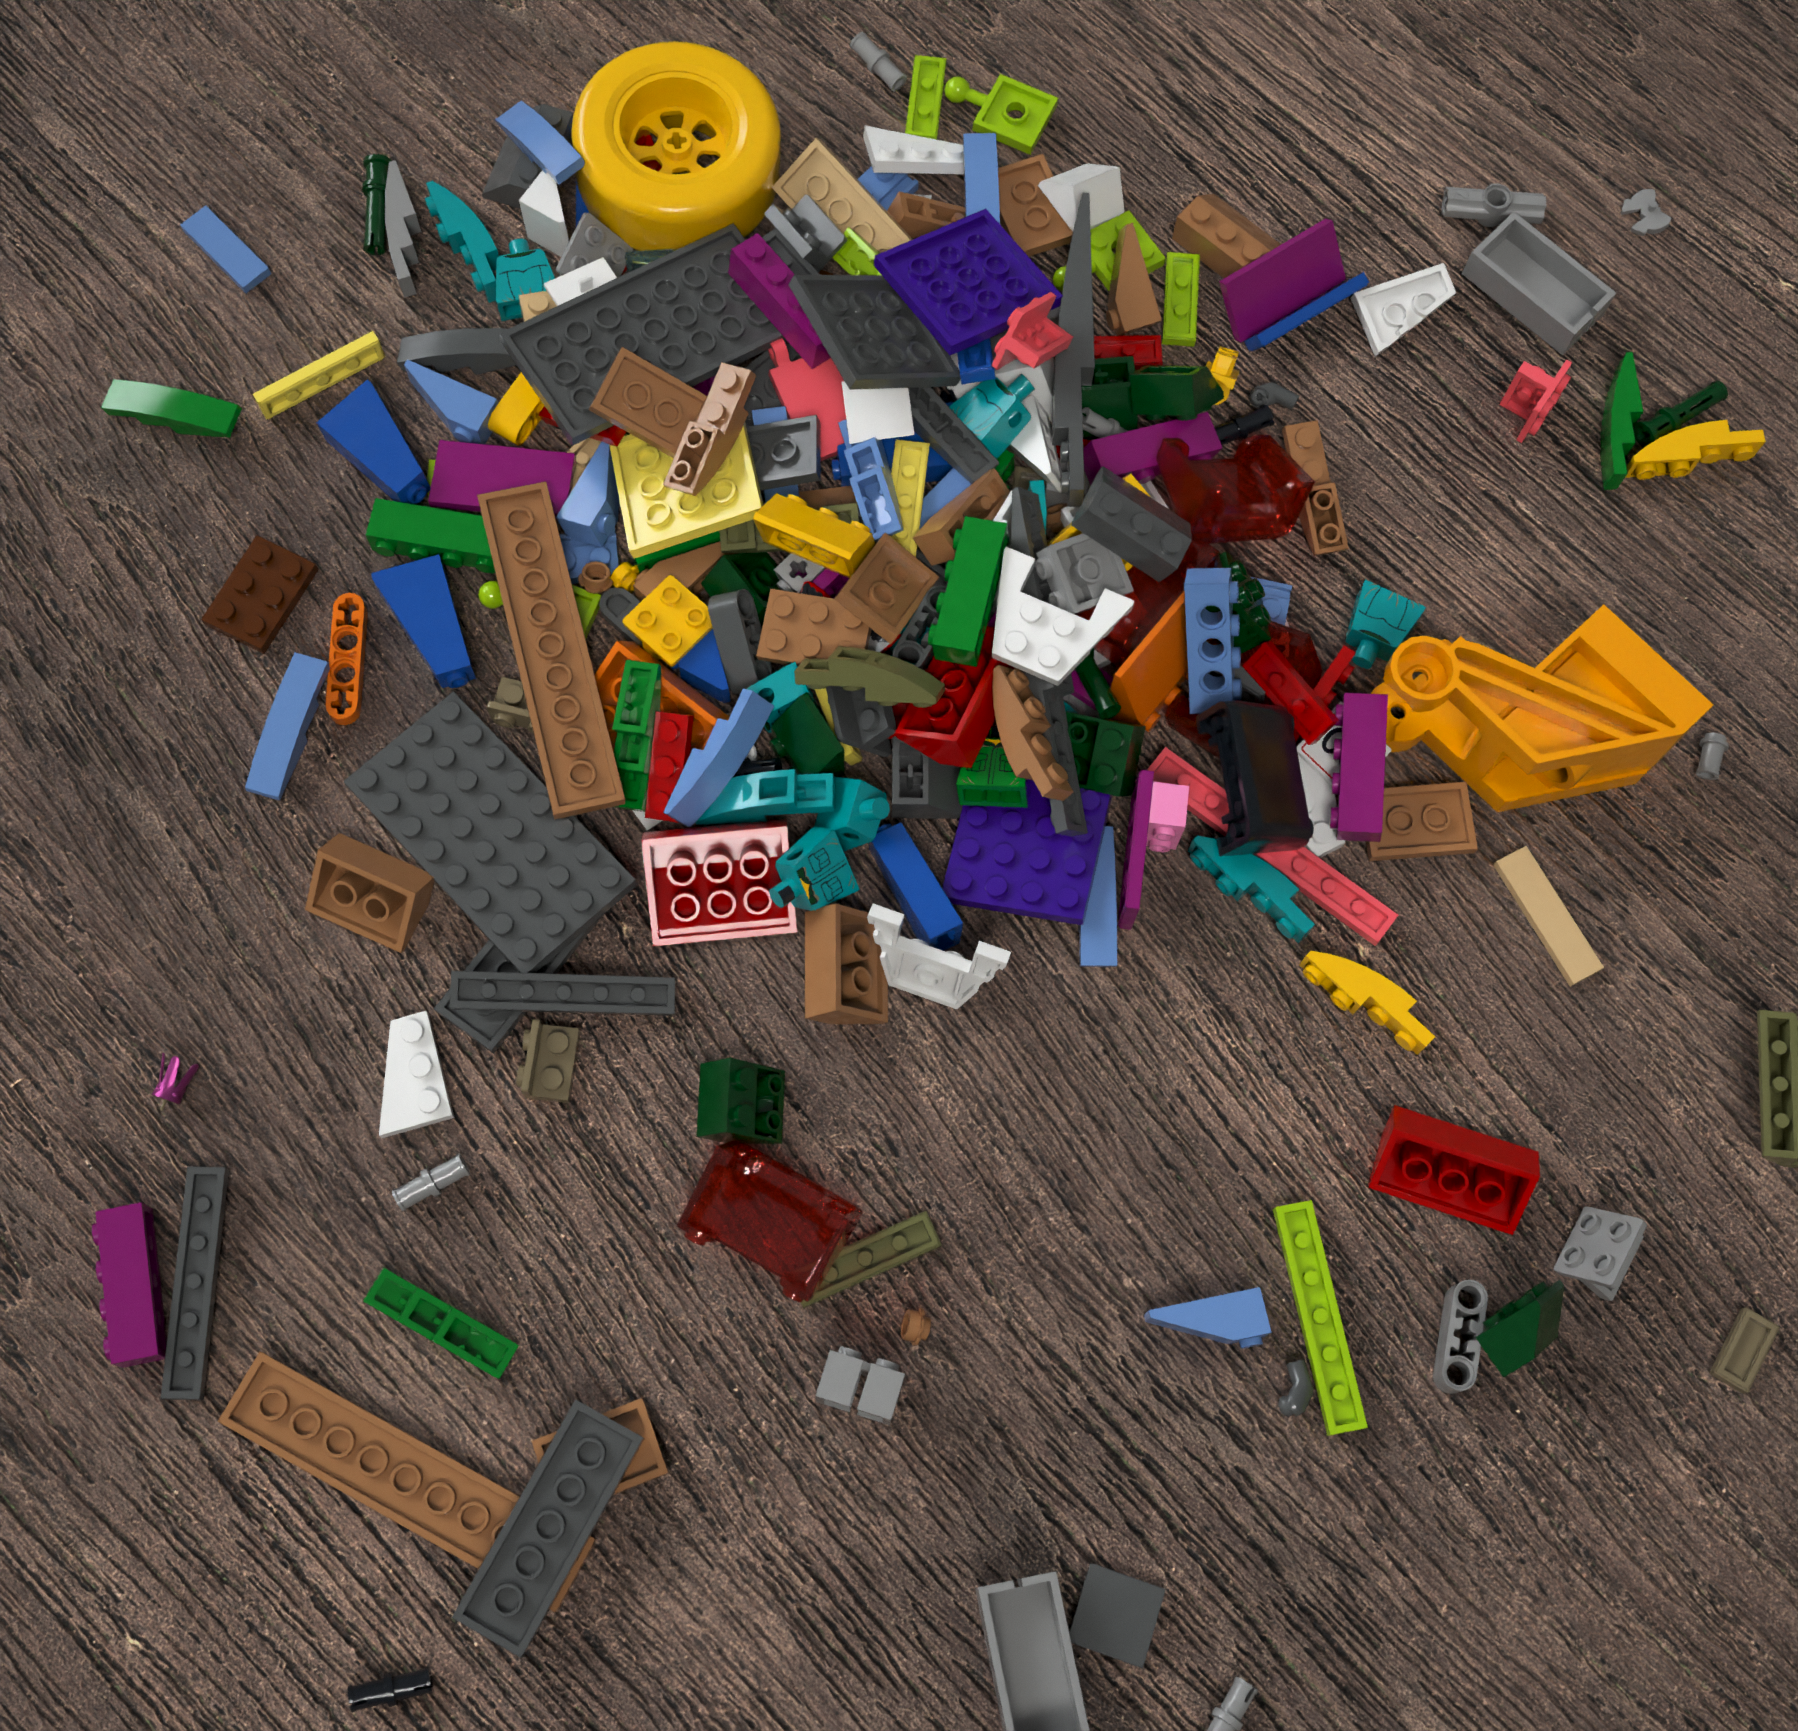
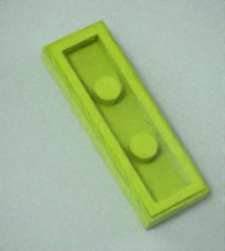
[905,55,946,140]
[1161,252,1200,347]

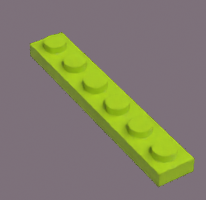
[1273,1200,1368,1436]

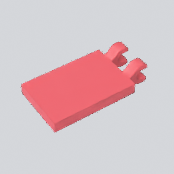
[768,338,846,461]

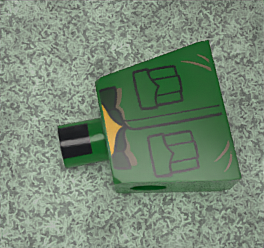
[956,726,1028,808]

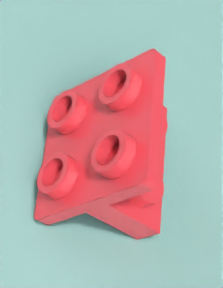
[991,292,1073,370]
[1499,359,1572,443]

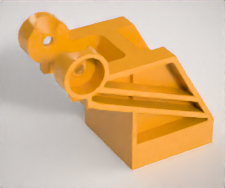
[1371,604,1714,812]

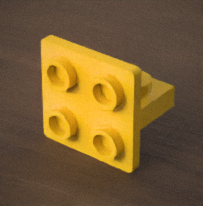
[622,575,713,667]

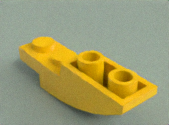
[1625,420,1766,480]
[1299,951,1436,1055]

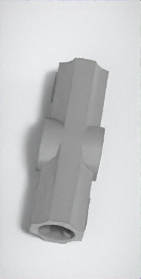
[1442,183,1546,227]

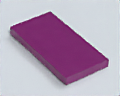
[1219,218,1346,343]
[428,440,576,519]
[1117,770,1154,930]

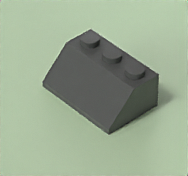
[482,104,573,209]
[1071,466,1192,582]

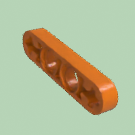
[325,593,368,726]

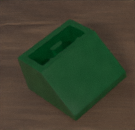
[1081,356,1138,440]
[1130,366,1224,421]
[1066,711,1146,797]
[696,1058,785,1144]
[1475,1279,1564,1378]

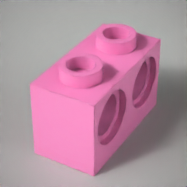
[1146,782,1189,852]

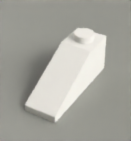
[1009,395,1062,493]

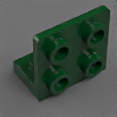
[1205,551,1271,654]

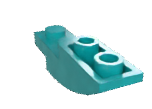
[424,181,499,303]
[695,769,835,825]
[1188,835,1315,944]

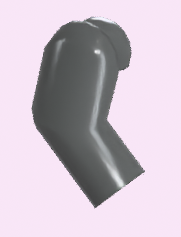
[1249,382,1300,411]
[1278,1359,1313,1417]

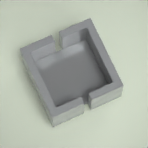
[815,1346,905,1426]

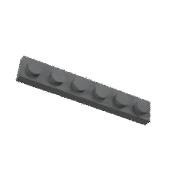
[450,971,675,1016]
[160,1166,229,1400]

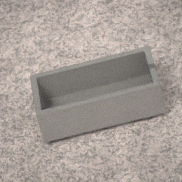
[1462,212,1616,355]
[975,1571,1090,1731]

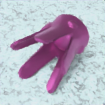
[152,1052,199,1111]

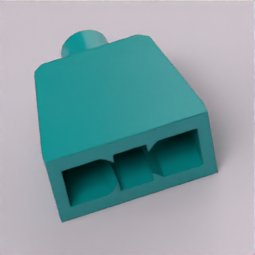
[814,777,890,851]

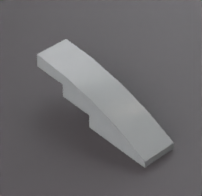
[385,160,422,298]

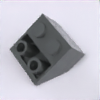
[892,736,963,819]

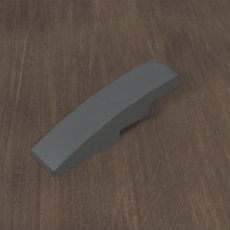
[397,328,516,375]

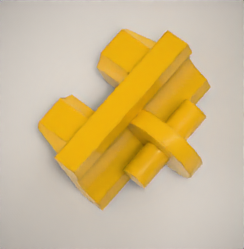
[1206,346,1240,405]

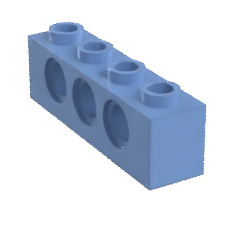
[1184,568,1242,714]

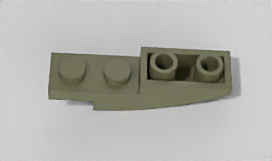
[794,646,945,708]

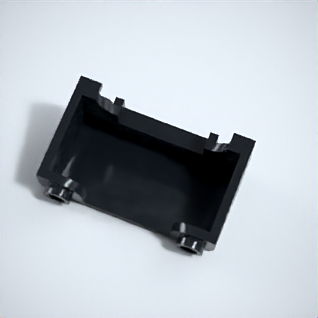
[1195,700,1314,857]

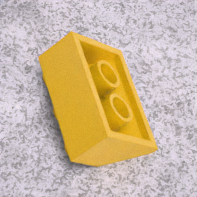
[753,493,875,578]

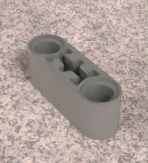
[1433,1280,1488,1394]

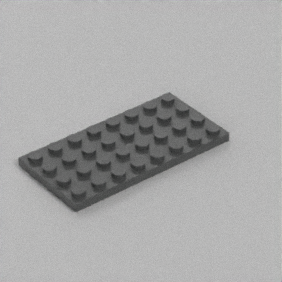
[500,223,786,446]
[343,691,638,973]

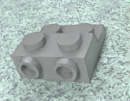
[1035,533,1134,615]

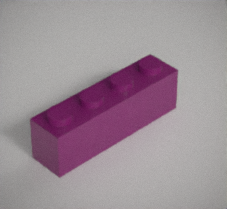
[728,233,831,369]
[1083,412,1223,486]
[1330,693,1388,842]
[92,1202,167,1368]

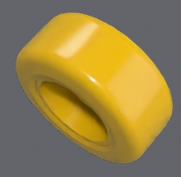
[571,41,781,257]

